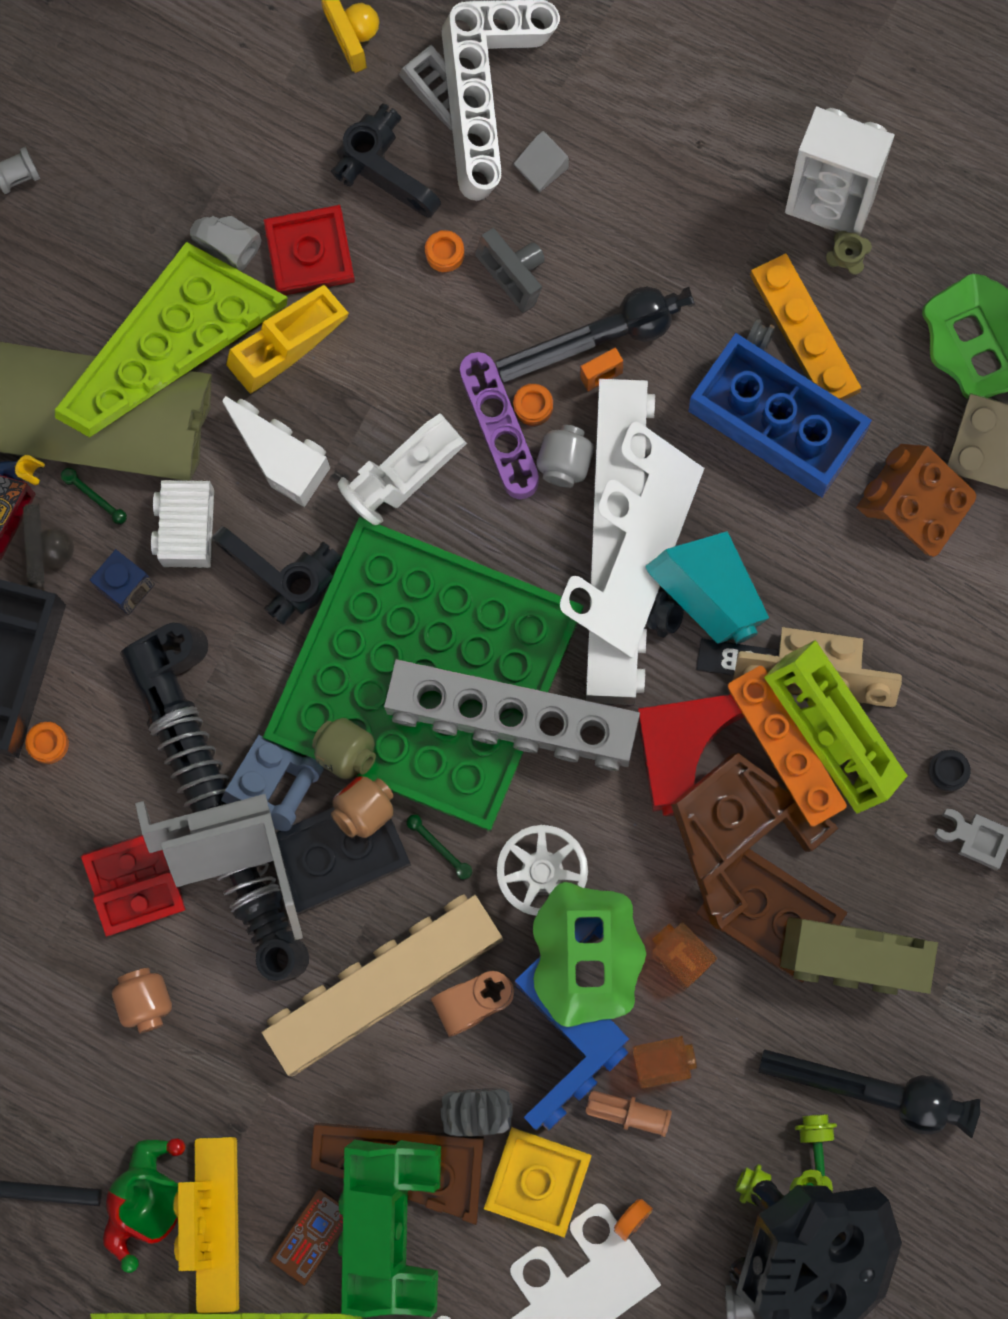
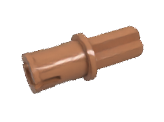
[586,1091,672,1137]

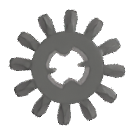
[440,1088,513,1136]

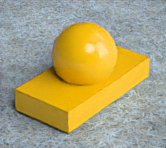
[321,0,380,73]

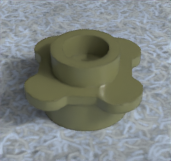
[826,231,872,275]

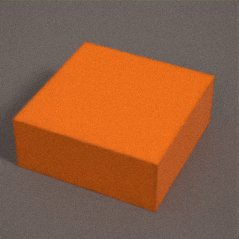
[580,347,623,392]

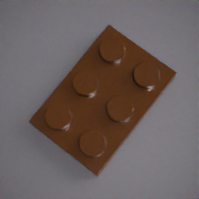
[696,849,848,984]

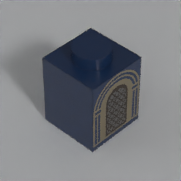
[90,549,155,615]

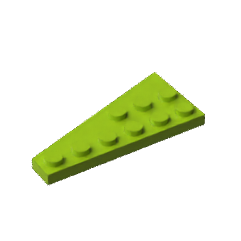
[55,242,288,438]

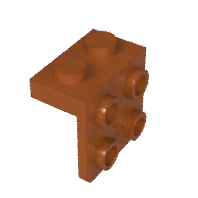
[856,444,976,557]

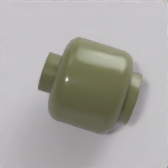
[312,718,376,780]

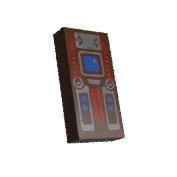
[270,1189,343,1286]

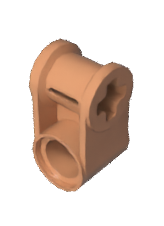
[431,971,514,1037]

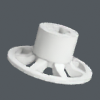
[497,825,588,916]

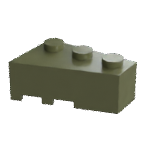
[780,917,938,995]

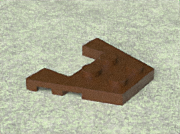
[671,753,839,929]

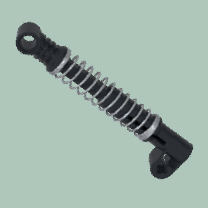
[120,622,309,981]

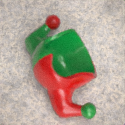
[103,1138,185,1273]

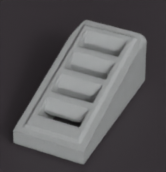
[399,44,479,130]

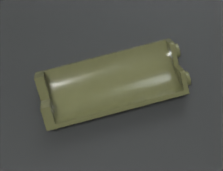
[0,342,212,481]

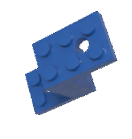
[515,918,629,1131]

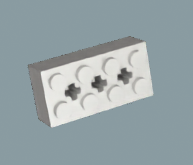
[785,106,895,235]

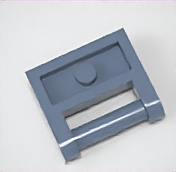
[221,735,324,831]

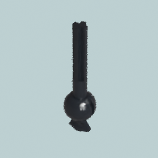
[495,286,696,383]
[758,1049,981,1138]

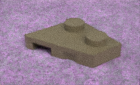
[947,393,1008,490]

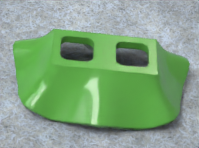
[922,274,1008,399]
[533,882,646,1027]

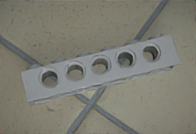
[384,659,640,771]

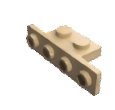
[733,627,902,707]

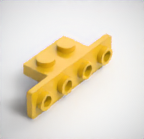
[174,1137,239,1313]

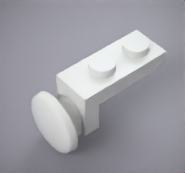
[338,414,467,525]

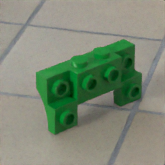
[338,1140,441,1318]

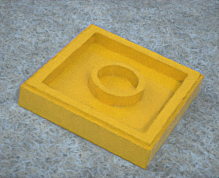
[484,1127,592,1238]

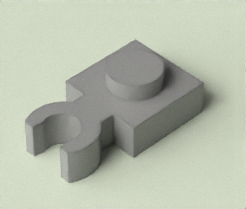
[934,809,1008,871]

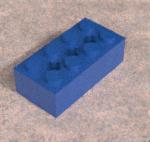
[688,333,872,498]

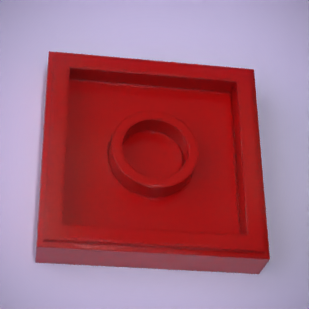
[264,205,355,295]

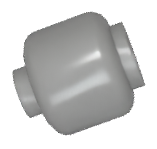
[537,425,594,488]

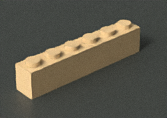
[261,894,504,1077]

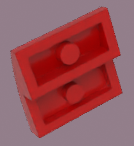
[81,834,186,937]

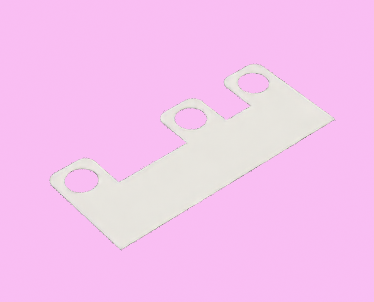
[560,422,704,658]
[437,1204,661,1319]

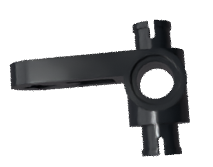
[331,103,441,218]
[211,526,341,625]

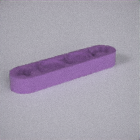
[460,352,539,499]

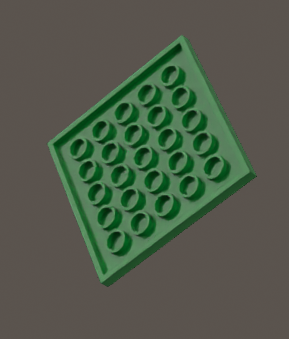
[263,517,584,832]

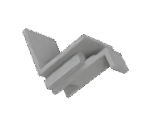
[135,794,303,940]

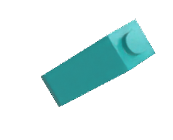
[645,531,769,644]

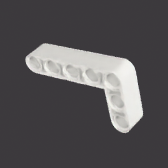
[442,0,560,201]

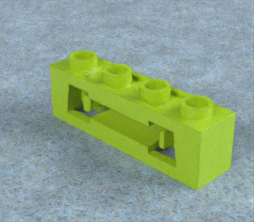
[764,640,908,814]

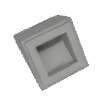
[514,131,569,193]

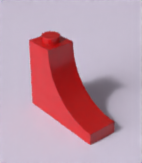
[638,694,745,816]

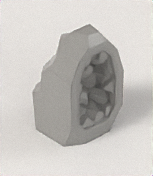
[190,216,262,271]

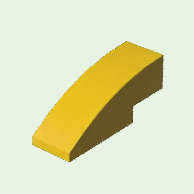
[226,285,349,394]

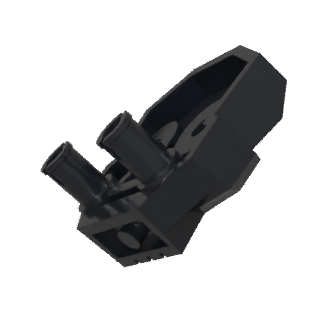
[729,1180,902,1319]

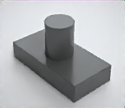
[475,228,545,313]

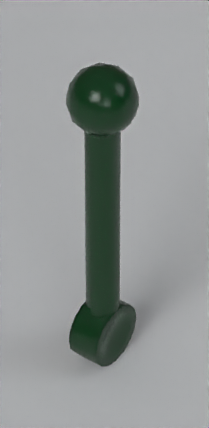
[61,468,127,525]
[406,814,472,880]

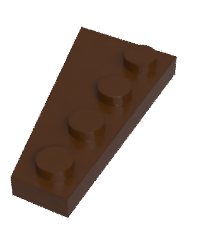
[311,1122,484,1225]

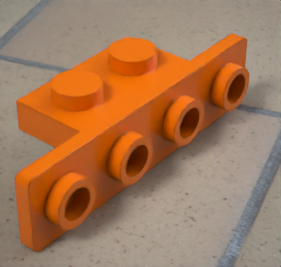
[727,666,847,827]

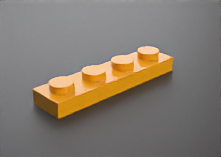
[750,253,861,401]

